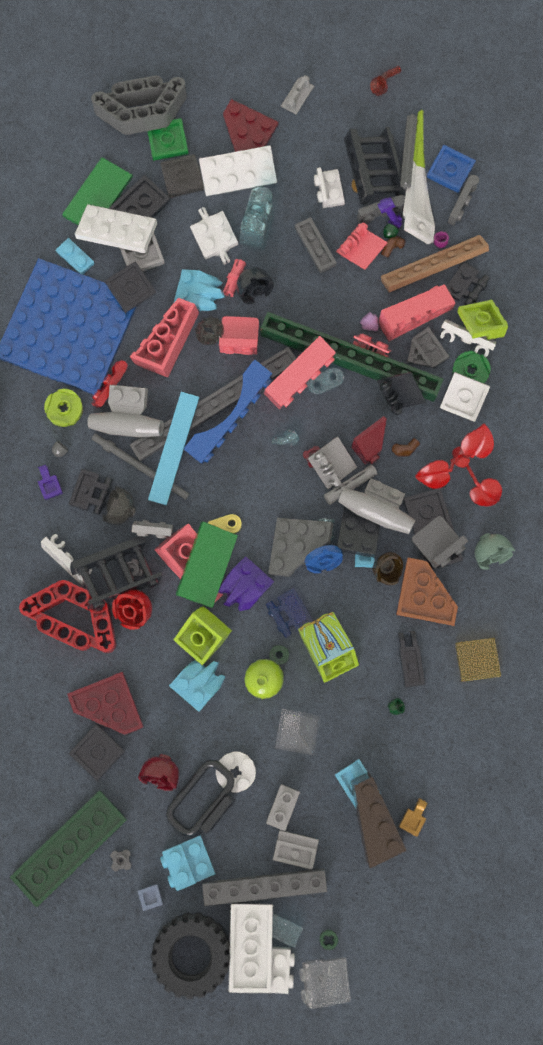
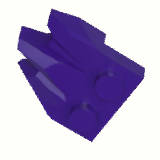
[218,556,274,611]

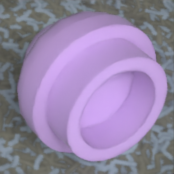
[360,312,379,331]

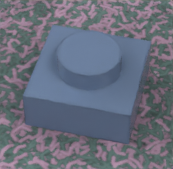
[138,884,163,911]

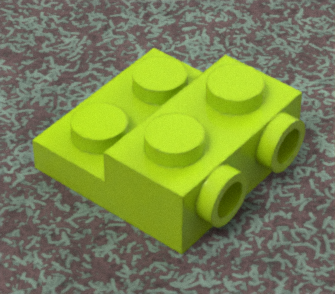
[457,300,508,340]

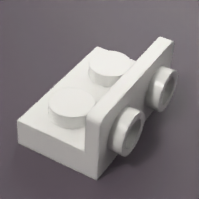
[314,168,345,208]

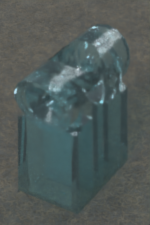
[240,186,274,250]

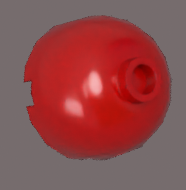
[112,589,152,630]

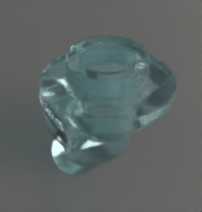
[272,428,299,446]

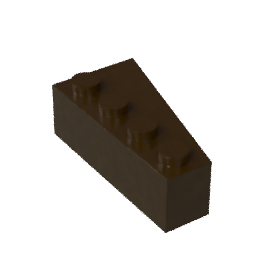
[351,772,407,868]

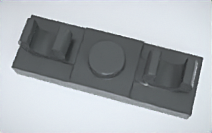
[294,217,337,273]

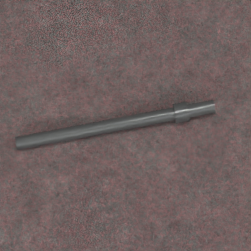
[92,433,190,500]

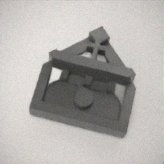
[407,327,450,368]

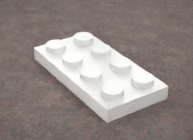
[199,146,277,196]
[75,204,157,253]
[229,904,272,993]

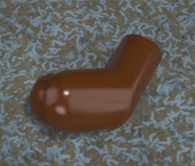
[392,438,420,457]

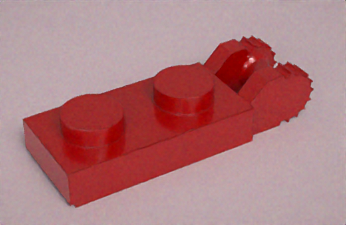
[91,360,127,407]

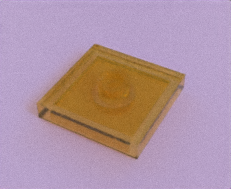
[455,638,501,682]

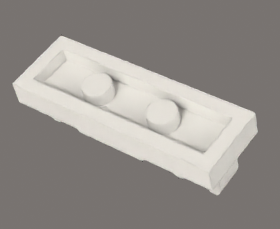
[441,319,496,357]
[41,534,92,586]

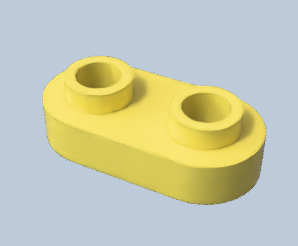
[208,514,242,534]

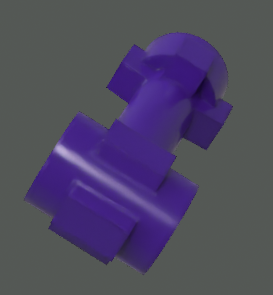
[377,197,402,229]

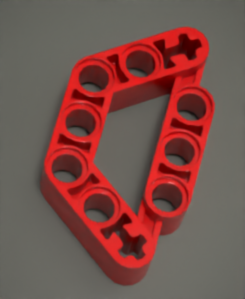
[19,580,116,653]

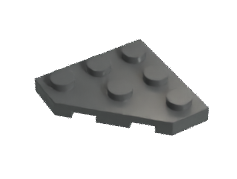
[268,518,333,577]

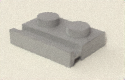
[273,830,319,869]

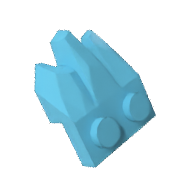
[174,270,225,311]
[169,660,226,712]

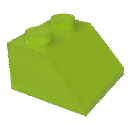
[173,606,232,665]

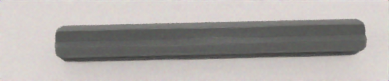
[400,114,417,190]

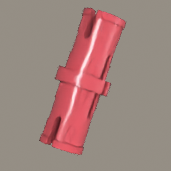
[223,259,246,297]

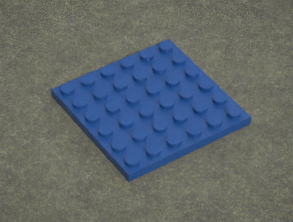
[0,258,137,395]

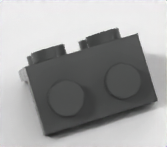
[412,516,468,568]

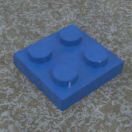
[427,145,476,193]

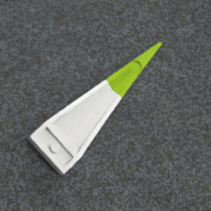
[403,110,435,244]

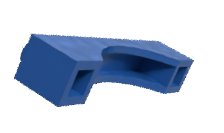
[184,359,273,464]

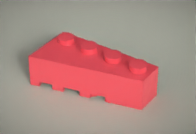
[378,284,455,341]
[130,298,199,378]
[264,336,336,410]

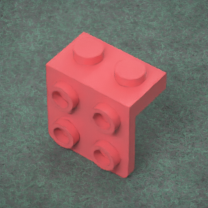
[219,316,259,355]

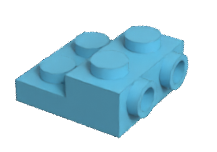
[160,835,215,891]

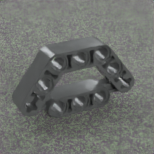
[91,76,187,135]

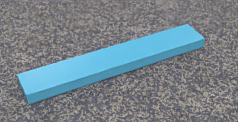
[148,392,199,506]

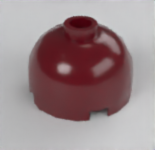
[138,754,180,791]

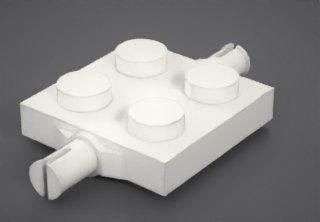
[190,207,239,264]

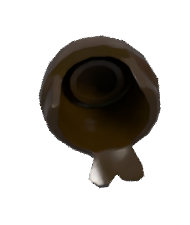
[372,552,403,585]

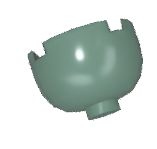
[475,533,515,569]

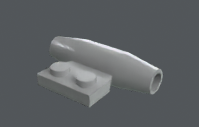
[87,385,164,438]
[338,478,415,534]

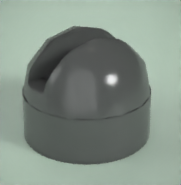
[52,441,69,457]

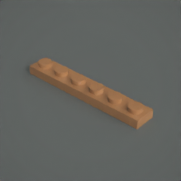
[381,235,489,292]

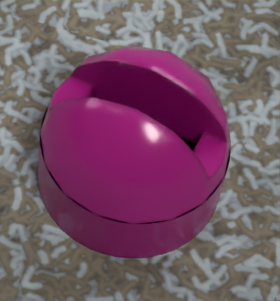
[434,232,449,248]

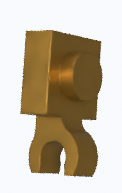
[399,798,427,837]

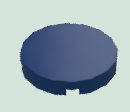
[305,545,343,573]

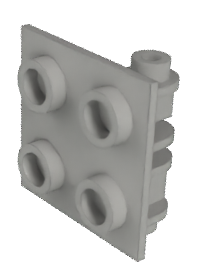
[308,436,357,489]

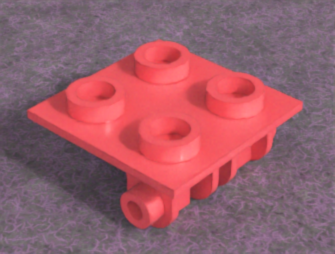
[336,222,387,270]
[353,333,391,357]

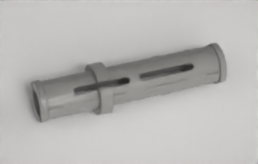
[324,465,377,505]

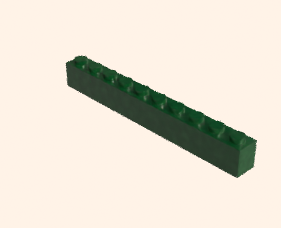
[261,312,443,402]

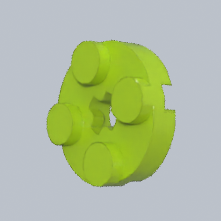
[44,389,83,427]

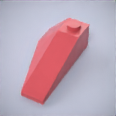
[154,524,223,608]

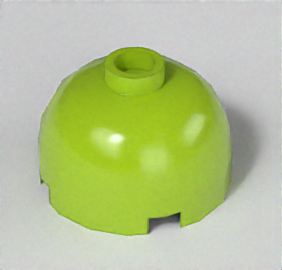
[244,659,284,699]

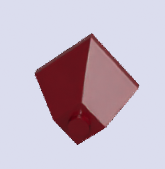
[351,416,386,465]

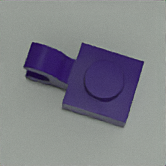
[38,464,63,500]

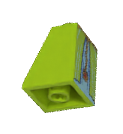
[298,612,359,683]

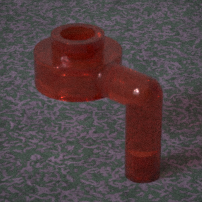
[370,66,401,96]

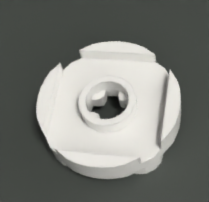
[216,752,256,792]

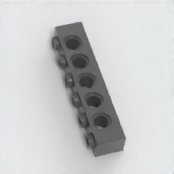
[202,868,327,906]

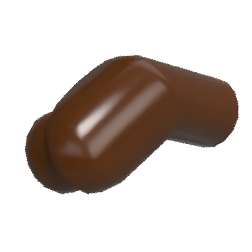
[381,236,406,258]

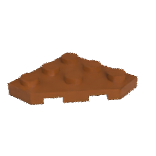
[396,557,458,626]

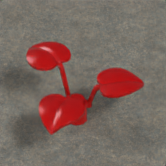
[415,424,502,507]

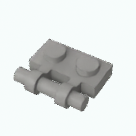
[132,520,173,538]

